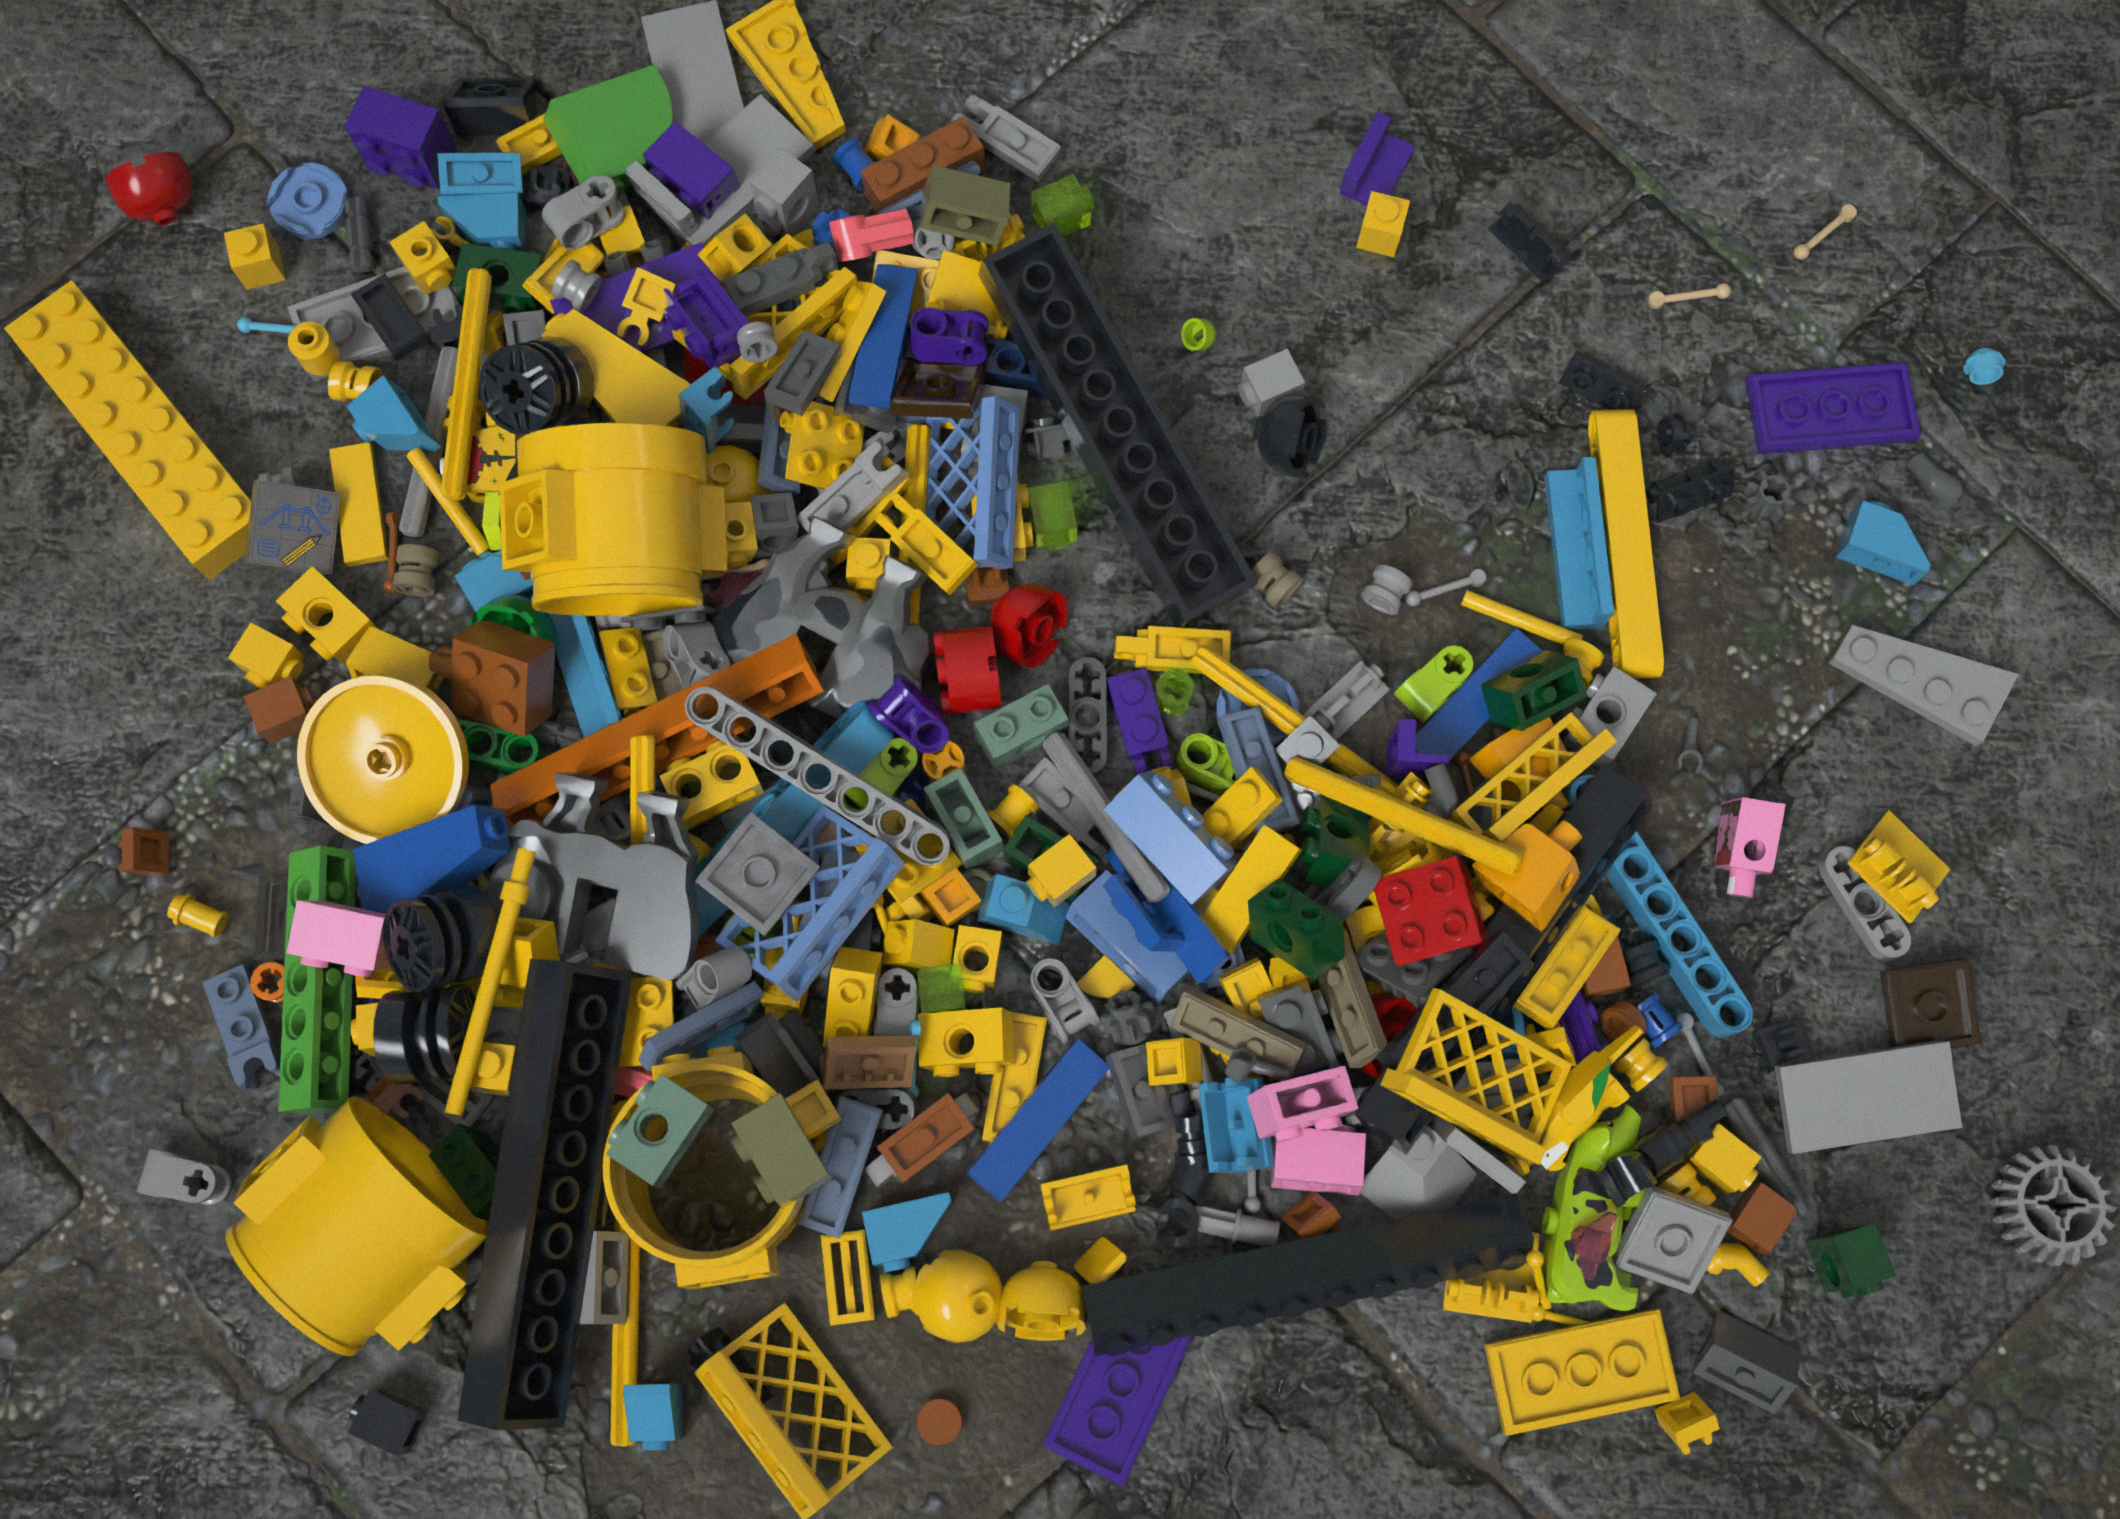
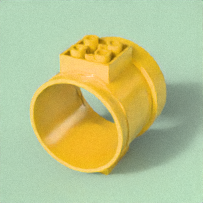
[499,423,729,616]
[603,1046,808,1290]
[225,1096,489,1356]

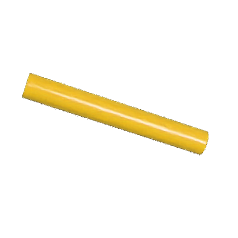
[406,447,490,557]
[1461,590,1583,645]

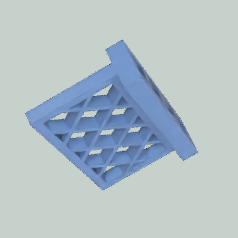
[922,396,1020,573]
[715,805,905,1002]

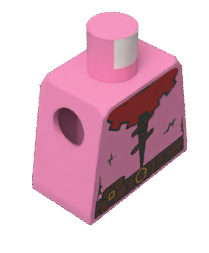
[1715,797,1786,898]

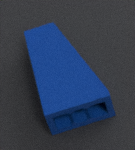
[353,805,510,914]

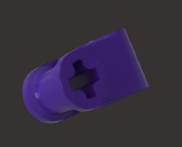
[910,307,989,366]
[868,674,949,753]

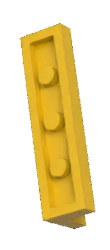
[1451,712,1617,842]

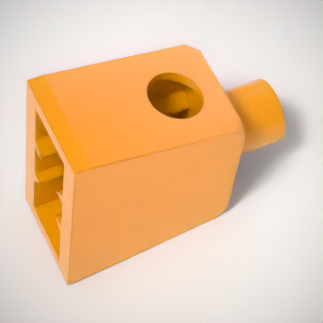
[1469,717,1570,810]
[1472,820,1582,932]

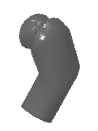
[1908,453,1963,506]
[1420,763,1458,820]

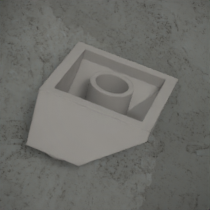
[1360,1126,1477,1220]

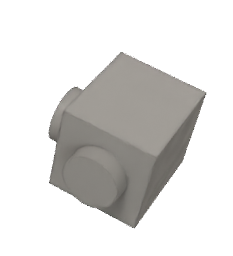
[1238,349,1306,417]

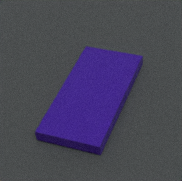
[550,242,720,354]
[1745,362,1921,455]
[1042,1336,1192,1487]

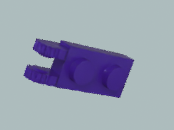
[1106,668,1174,776]

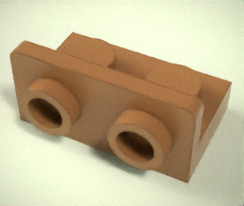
[819,1035,917,1090]

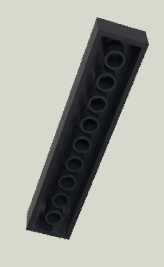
[978,223,1258,628]
[457,959,633,1430]

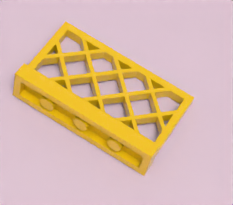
[672,234,857,400]
[1380,988,1572,1165]
[694,1302,893,1519]

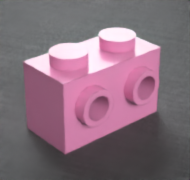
[286,899,389,977]
[1246,1066,1359,1143]
[1271,1125,1366,1196]

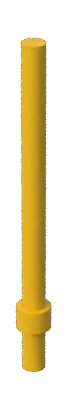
[444,848,536,1116]

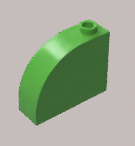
[543,65,672,197]

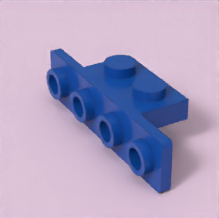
[1103,848,1230,983]

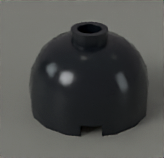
[1254,395,1327,479]

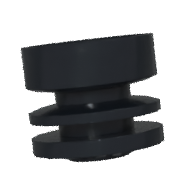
[479,336,594,435]
[384,885,498,993]
[373,984,484,1085]

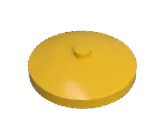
[297,674,469,844]

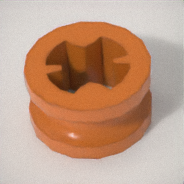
[250,962,284,1003]

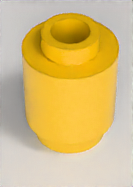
[288,322,340,376]

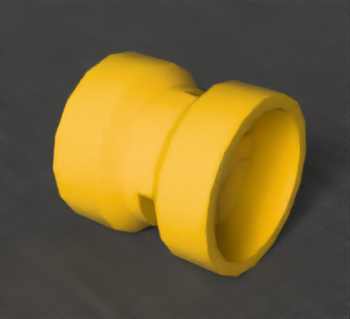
[328,360,383,402]
[1655,1161,1717,1206]

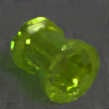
[1155,669,1194,717]

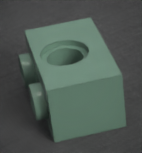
[974,684,1069,771]
[923,768,1003,871]
[606,1074,714,1189]

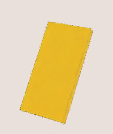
[1484,1308,1680,1436]

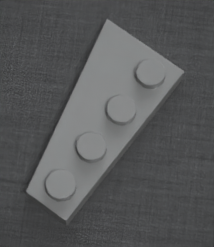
[1829,625,2019,747]

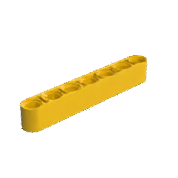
[1588,409,1664,679]

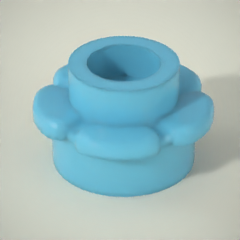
[1963,348,2006,385]

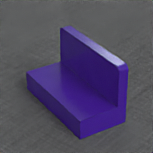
[1339,111,1414,206]
[1386,718,1449,784]

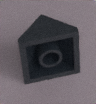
[442,77,536,136]

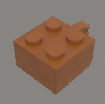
[429,621,555,737]

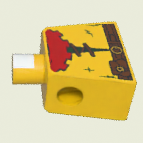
[440,426,524,503]

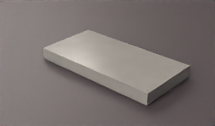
[641,0,744,144]
[645,94,815,247]
[287,266,459,381]
[1775,1040,1963,1154]

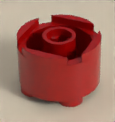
[933,626,1001,715]

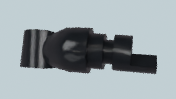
[1142,1089,1215,1247]
[1595,1099,1728,1209]

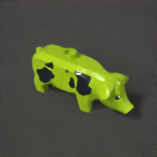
[1541,1104,1646,1311]

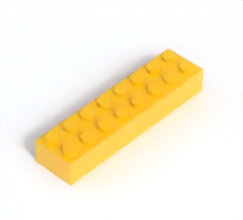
[4,280,251,580]

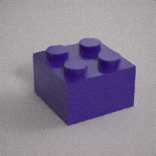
[344,86,457,190]

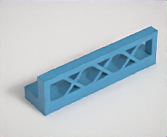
[1544,457,1614,630]
[548,613,623,738]

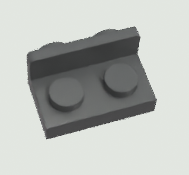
[1257,978,1344,1078]

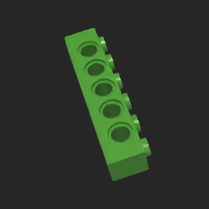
[278,845,356,1114]

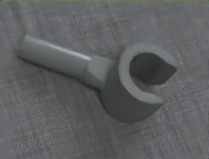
[1673,718,1703,774]
[1225,1047,1290,1081]

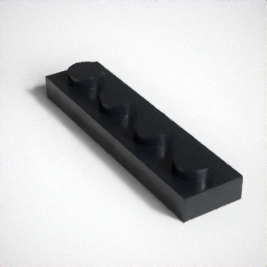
[1375,929,1533,1073]

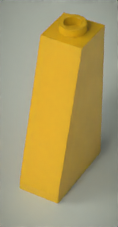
[541,309,691,428]

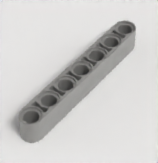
[685,685,950,866]

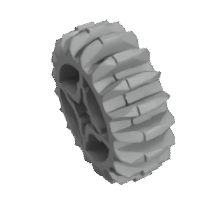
[1989,1145,2117,1266]

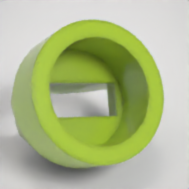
[1181,318,1217,351]

